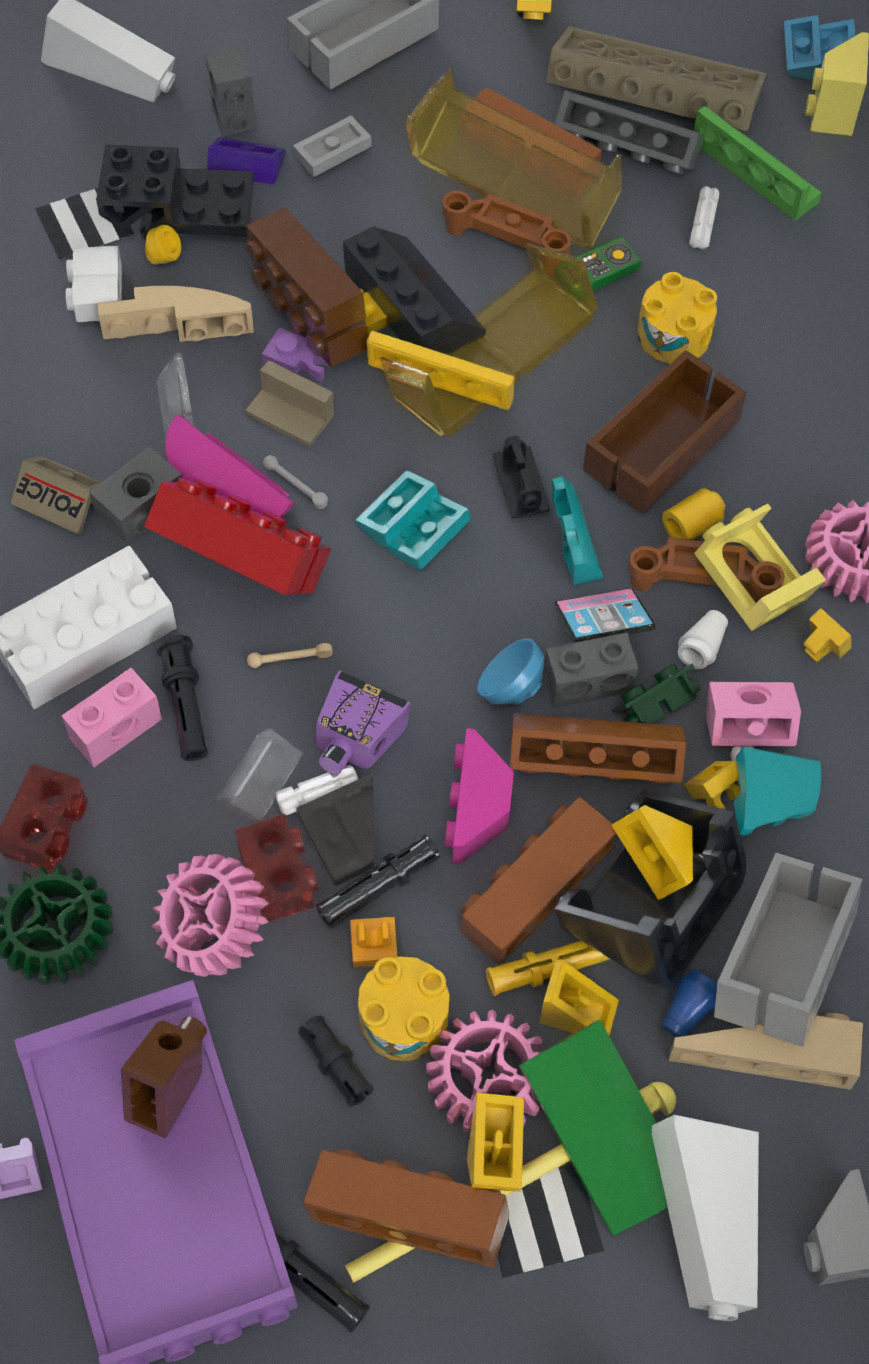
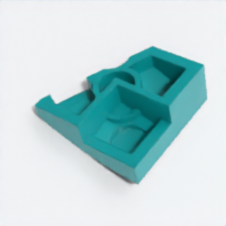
[551,476,604,586]
[733,747,821,835]

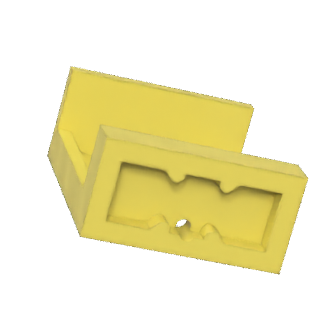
[694,504,826,631]

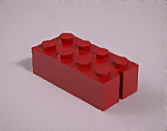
[144,478,331,595]

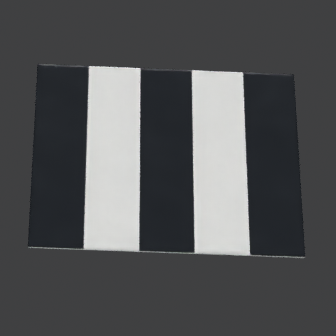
[35,188,134,259]
[497,1161,604,1278]

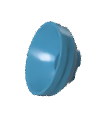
[477,638,544,705]

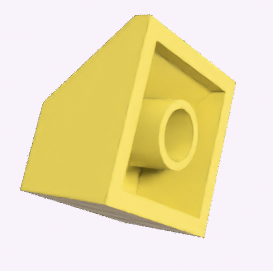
[805,32,869,136]

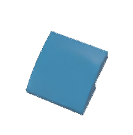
[784,15,856,80]

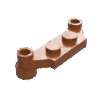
[442,191,571,273]
[628,537,785,603]

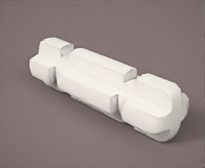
[689,186,720,250]
[276,765,359,815]

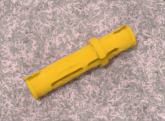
[485,941,610,996]

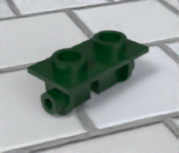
[612,663,701,724]

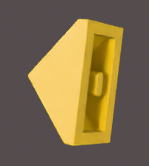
[612,805,693,900]
[539,960,619,1035]
[467,1093,524,1192]

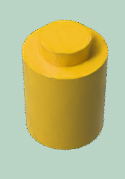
[662,488,725,540]

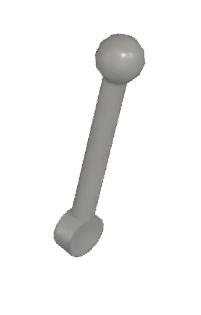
[263,455,328,509]

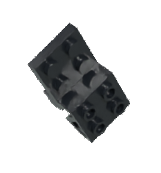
[96,144,254,239]

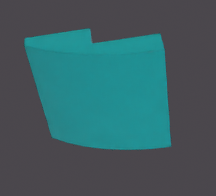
[356,470,471,571]

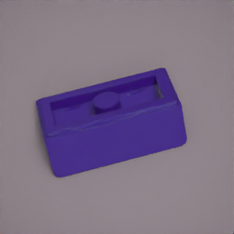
[207,137,286,184]

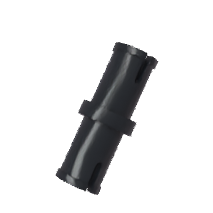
[298,1015,373,1107]

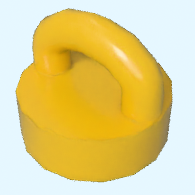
[145,225,181,265]

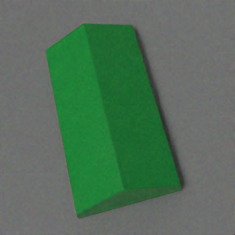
[519,1019,667,1236]

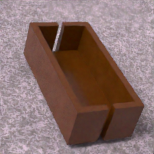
[246,207,368,367]
[583,350,747,514]

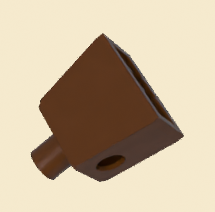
[121,1016,207,1139]

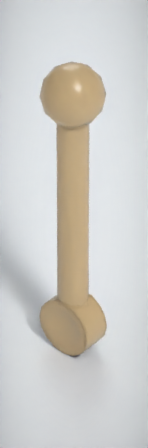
[247,643,333,668]

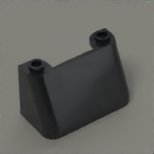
[555,790,746,989]

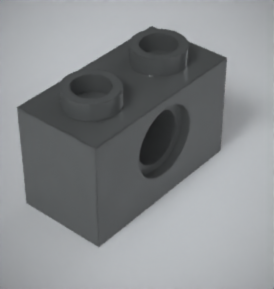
[89,446,182,543]

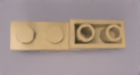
[97,286,254,342]

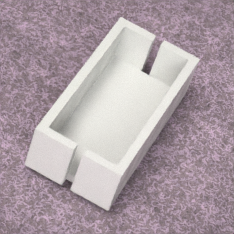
[0,546,177,709]

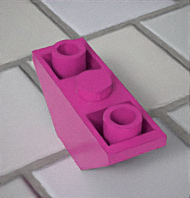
[445,728,514,864]

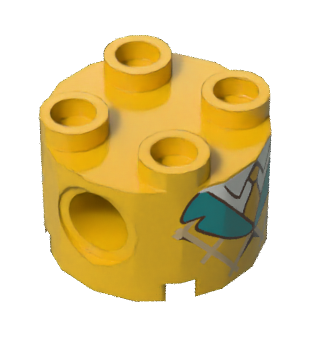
[637,272,717,364]
[358,956,450,1061]

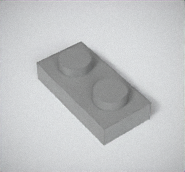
[293,115,372,177]

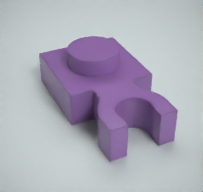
[261,328,330,383]

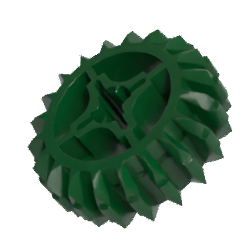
[0,864,114,985]

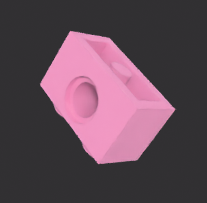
[62,668,162,767]
[706,682,801,746]

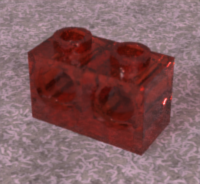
[0,764,88,872]
[235,814,319,922]

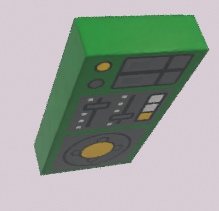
[560,236,642,297]

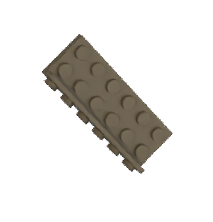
[546,26,767,131]

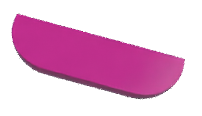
[165,414,295,518]

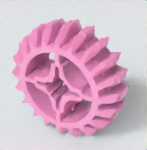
[805,499,869,604]
[151,854,269,977]
[426,1009,542,1133]

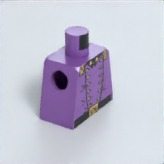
[315,670,410,775]

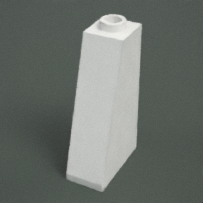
[41,0,176,102]
[652,1115,759,1321]

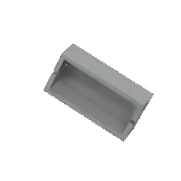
[287,0,439,90]
[714,853,863,1047]

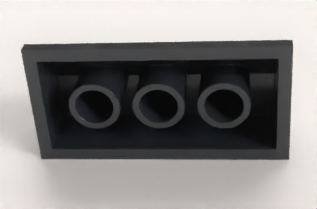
[343,226,486,355]

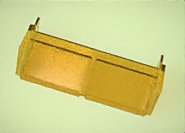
[406,69,622,248]
[380,243,598,437]

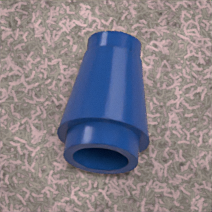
[661,969,717,1037]

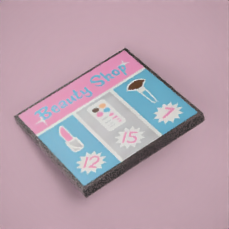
[554,588,656,643]

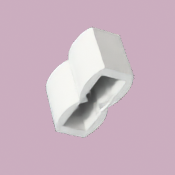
[66,246,122,322]

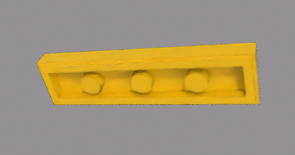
[367,331,515,411]

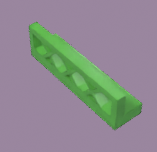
[694,106,822,221]

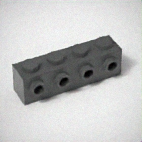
[555,91,705,174]

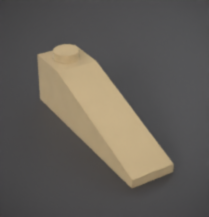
[668,1013,863,1090]

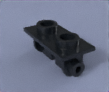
[493,436,550,519]

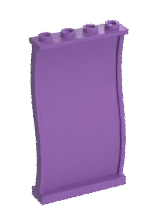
[14,980,298,1364]

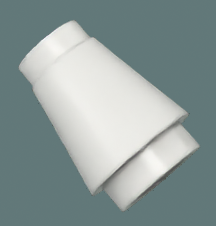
[678,610,728,669]

